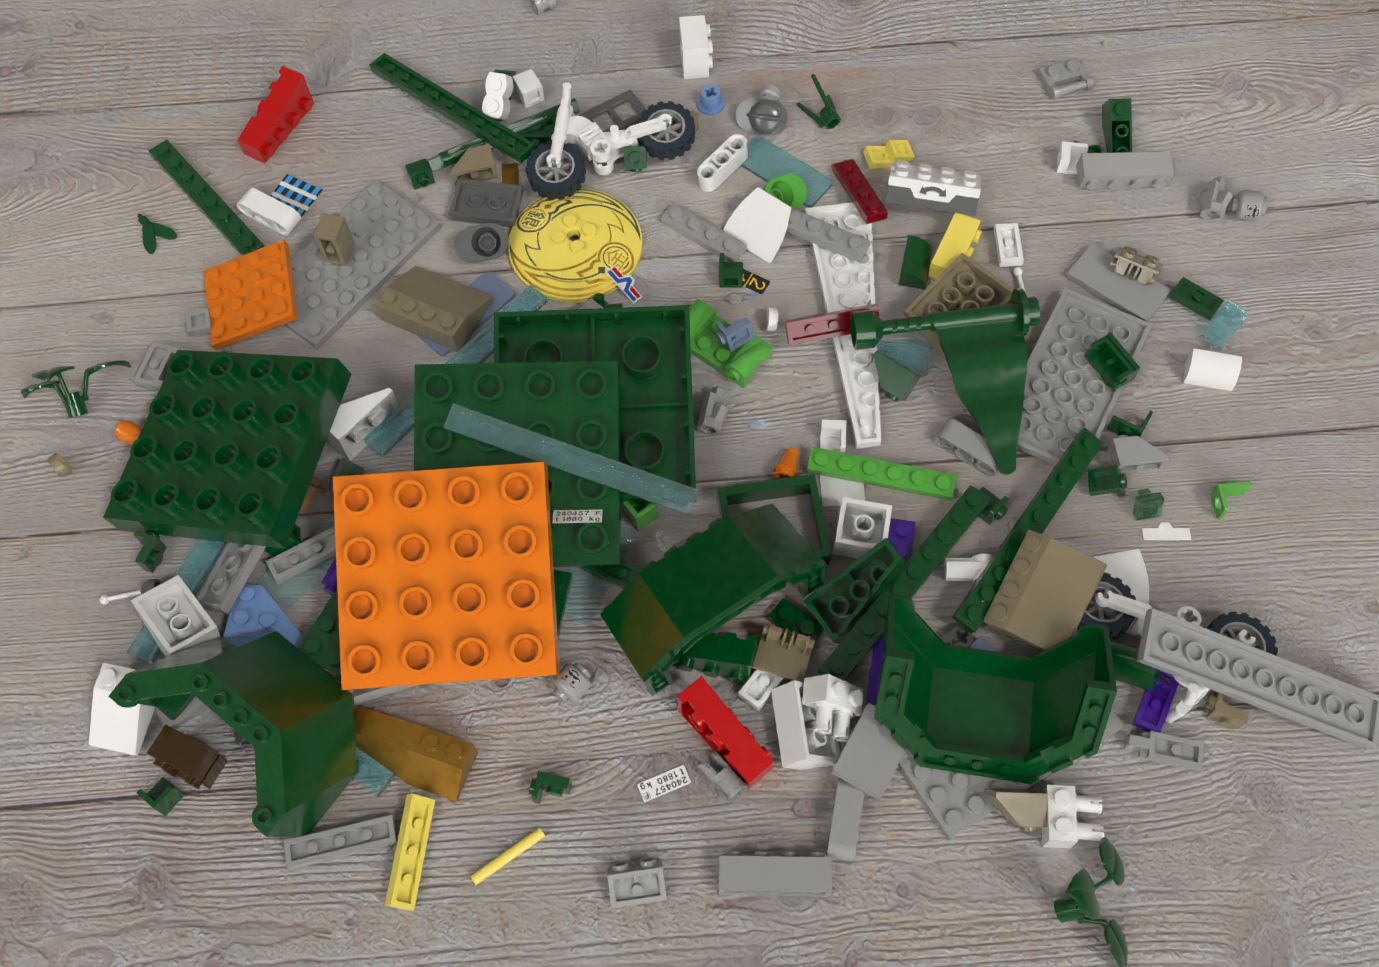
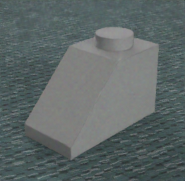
[1107,435,1169,474]

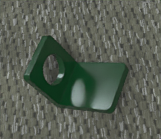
[1107,410,1153,437]

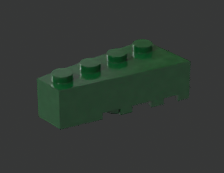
[803,538,907,644]

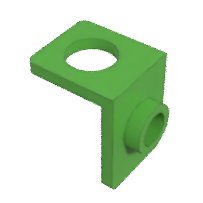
[1210,480,1251,520]

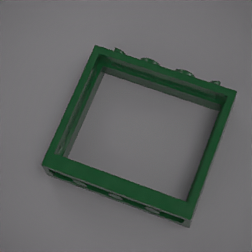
[717,474,831,565]

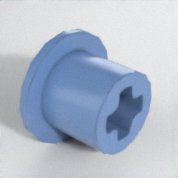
[697,85,724,115]

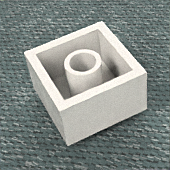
[679,15,713,79]
[832,497,892,559]

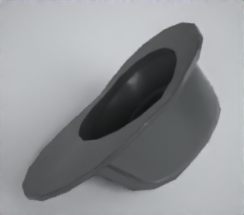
[736,98,787,135]
[454,223,509,263]

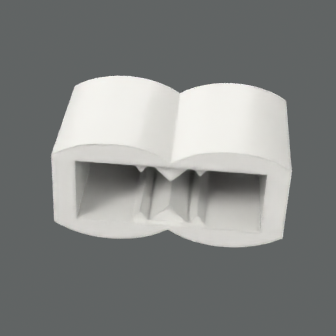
[482,72,513,120]

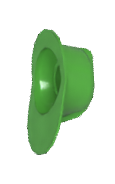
[763,173,807,209]

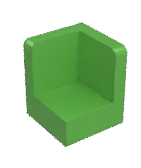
[622,501,658,531]

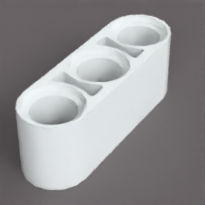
[697,134,748,192]
[236,188,301,236]

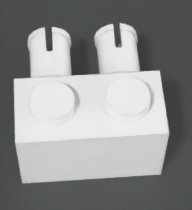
[802,674,863,742]
[1042,785,1104,849]

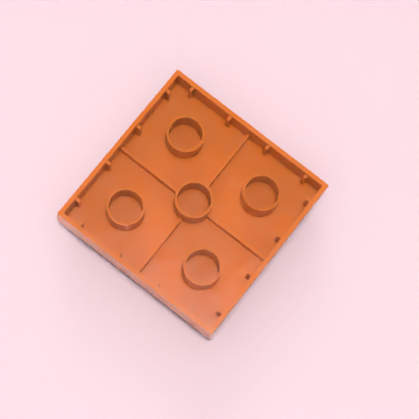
[333,462,560,690]

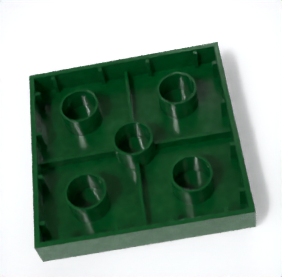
[494,305,696,505]
[103,350,352,549]
[414,361,621,567]

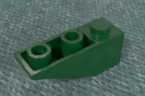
[1102,98,1132,153]

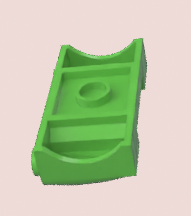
[689,299,773,388]

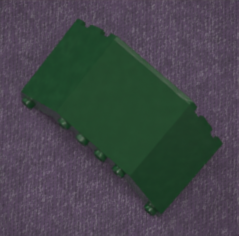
[600,503,826,696]
[874,593,1117,784]
[108,631,359,837]

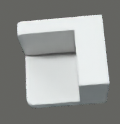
[512,69,545,108]
[1057,141,1088,175]
[820,419,846,453]

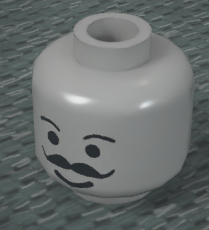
[1231,190,1267,220]
[552,662,591,702]

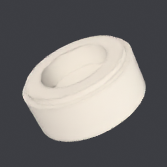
[766,307,778,331]

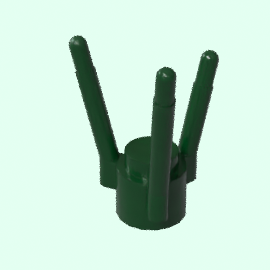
[797,74,841,129]

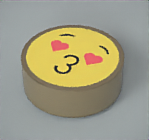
[48,453,72,477]

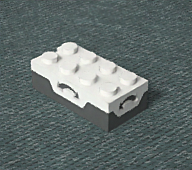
[885,160,981,216]

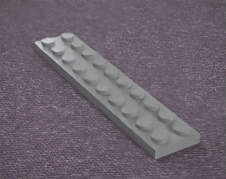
[1137,608,1379,749]

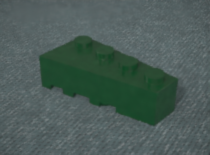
[674,632,758,683]

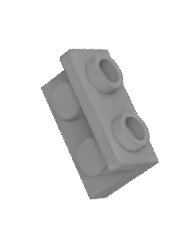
[607,857,667,908]

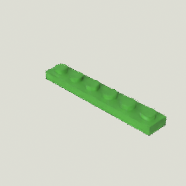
[807,447,957,501]

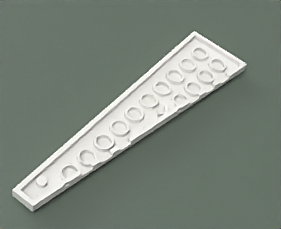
[805,202,881,449]

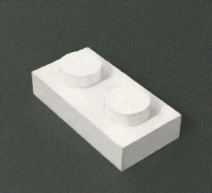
[994,223,1024,267]
[738,670,785,711]

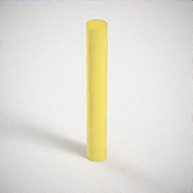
[470,827,545,885]

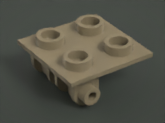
[1110,246,1163,285]
[752,623,815,682]

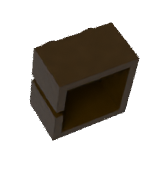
[147,724,227,789]

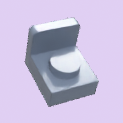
[715,317,755,351]

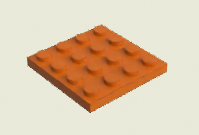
[204,239,298,350]

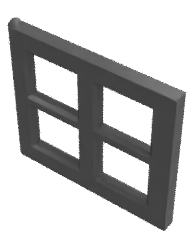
[579,89,659,163]

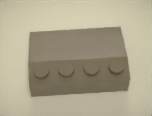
[903,253,1014,359]
[374,266,494,352]
[983,529,1107,651]

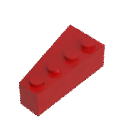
[237,65,314,164]
[677,676,773,790]

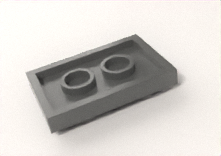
[448,179,524,227]

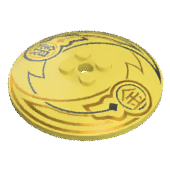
[508,188,643,303]

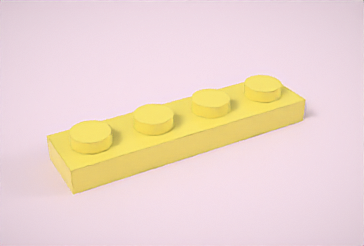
[385,793,435,911]

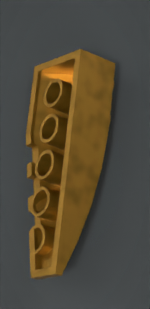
[353,705,478,802]

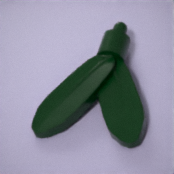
[138,214,177,254]

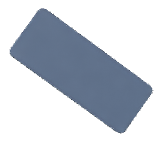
[417,271,515,357]

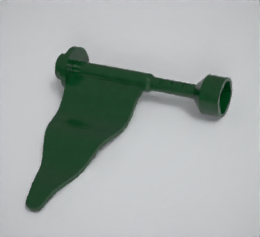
[850,288,1040,475]

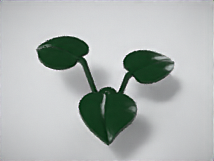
[21,360,131,418]
[1054,838,1128,967]

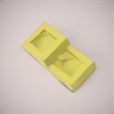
[863,140,915,169]

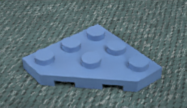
[223,584,304,648]

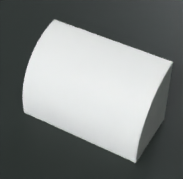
[1183,348,1242,391]

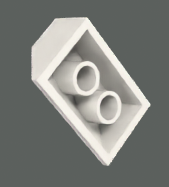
[771,680,840,770]

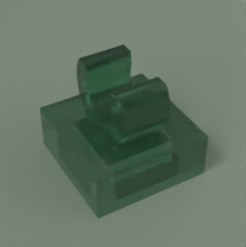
[1133,488,1164,521]

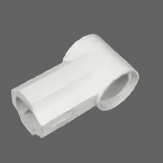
[944,554,993,583]

